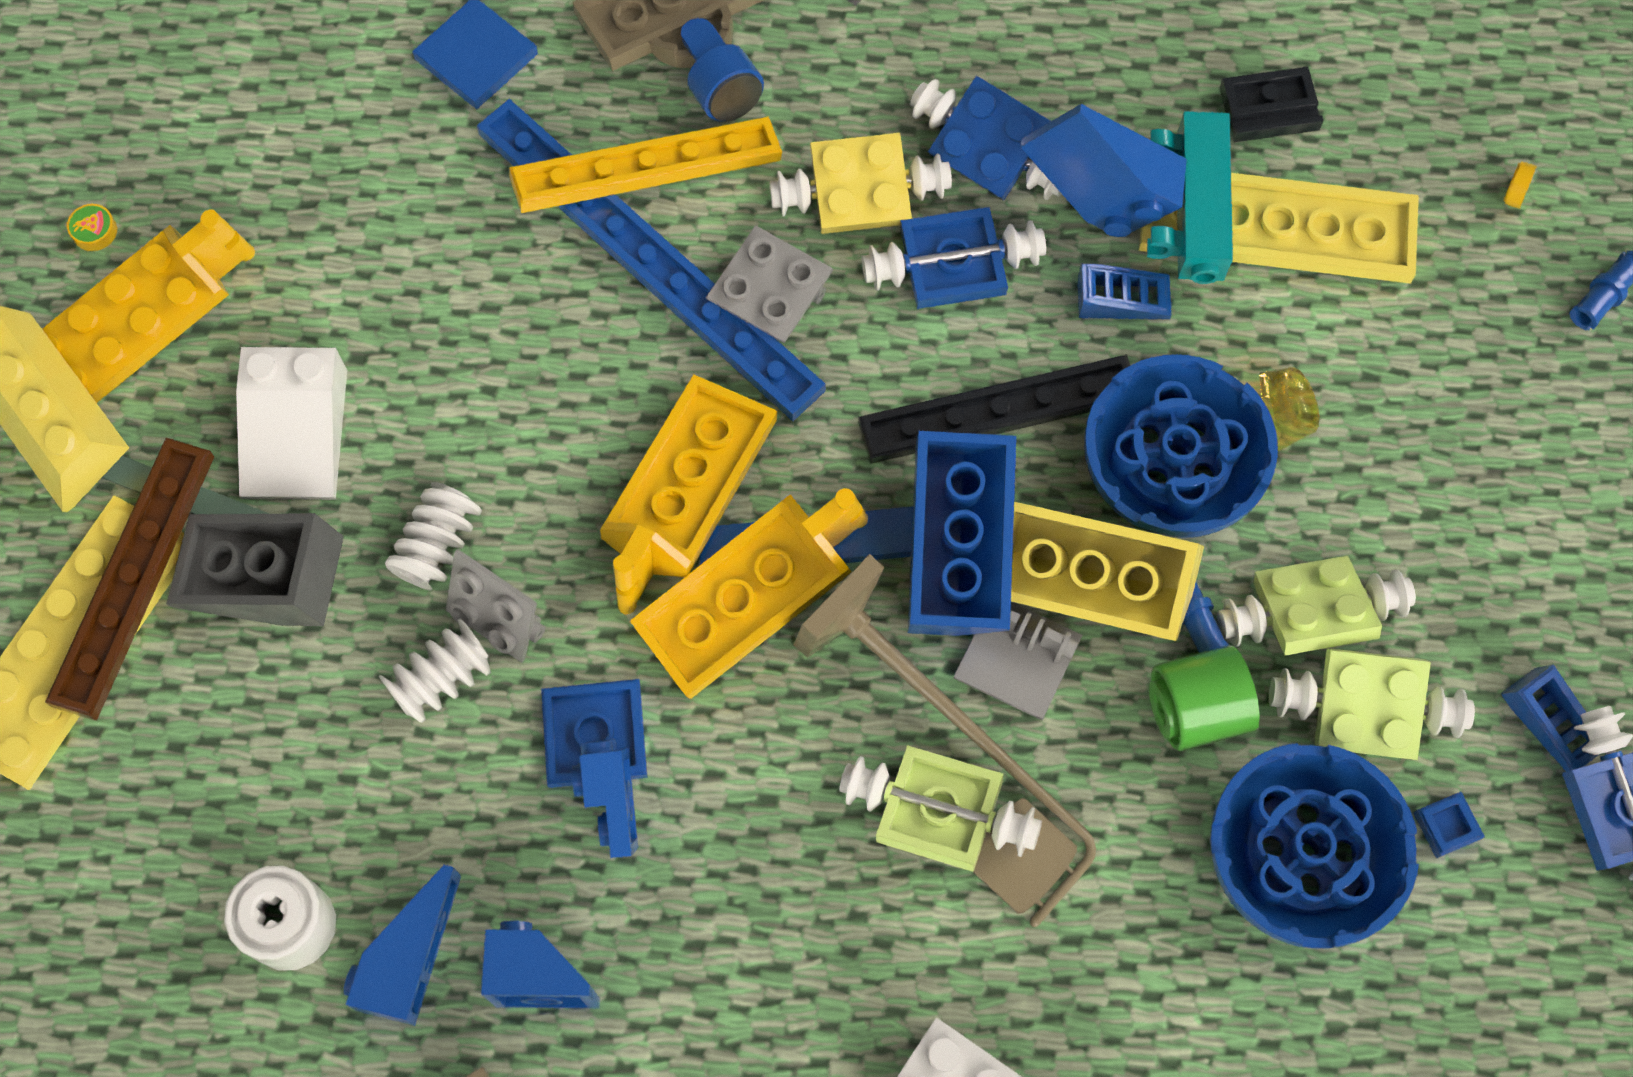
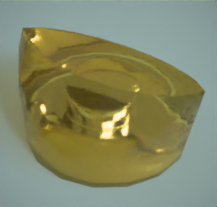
[1259,367,1320,452]

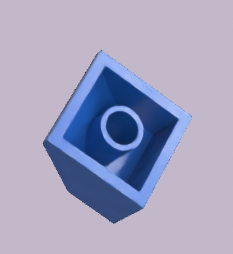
[481,921,600,1009]

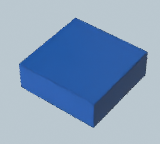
[1413,792,1485,859]

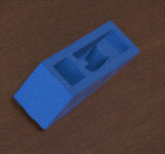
[344,865,461,1026]

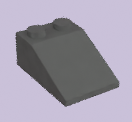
[166,513,344,626]

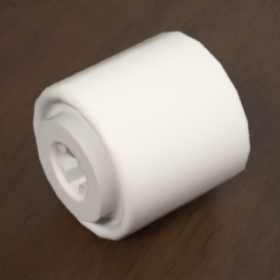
[224,866,336,970]

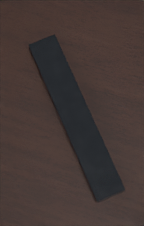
[858,354,1130,464]

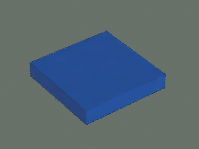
[412,0,538,110]
[541,679,648,788]

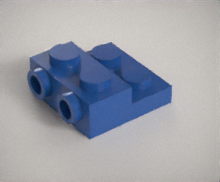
[572,739,638,858]

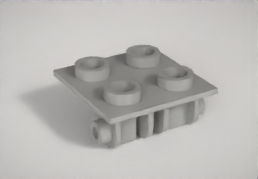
[706,225,833,343]
[446,549,546,663]
[953,602,1083,720]

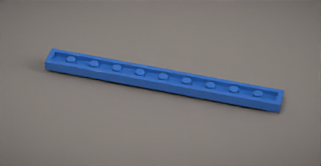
[477,98,826,422]

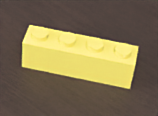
[0,306,129,512]
[1011,502,1204,641]

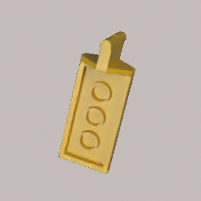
[42,209,255,403]
[600,374,777,614]
[630,488,868,699]

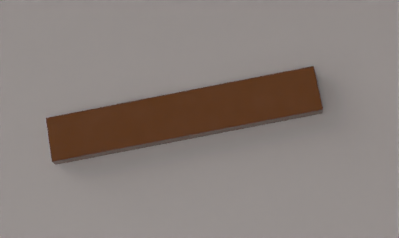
[45,437,214,721]

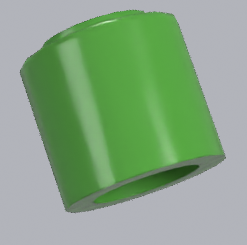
[1149,645,1260,751]

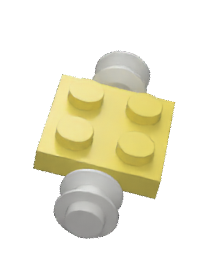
[770,133,952,234]

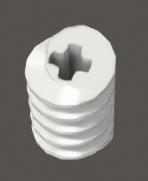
[385,482,482,590]
[378,618,491,723]

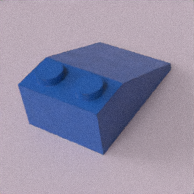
[1020,104,1187,237]

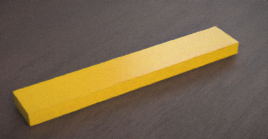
[509,116,782,213]

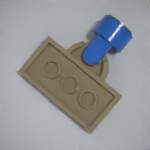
[572,0,764,121]

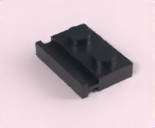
[1219,66,1324,143]

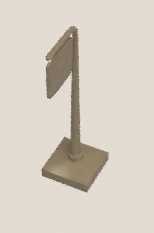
[793,554,1096,927]

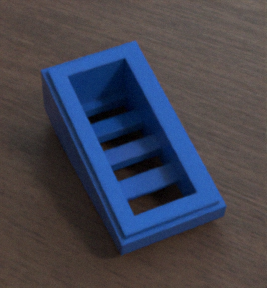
[1077,263,1171,320]
[1501,664,1599,772]

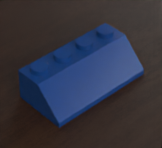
[907,431,1016,636]

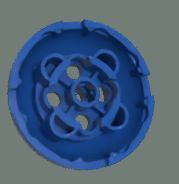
[1084,354,1278,538]
[1210,743,1419,949]

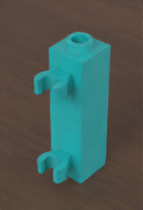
[1147,111,1233,284]

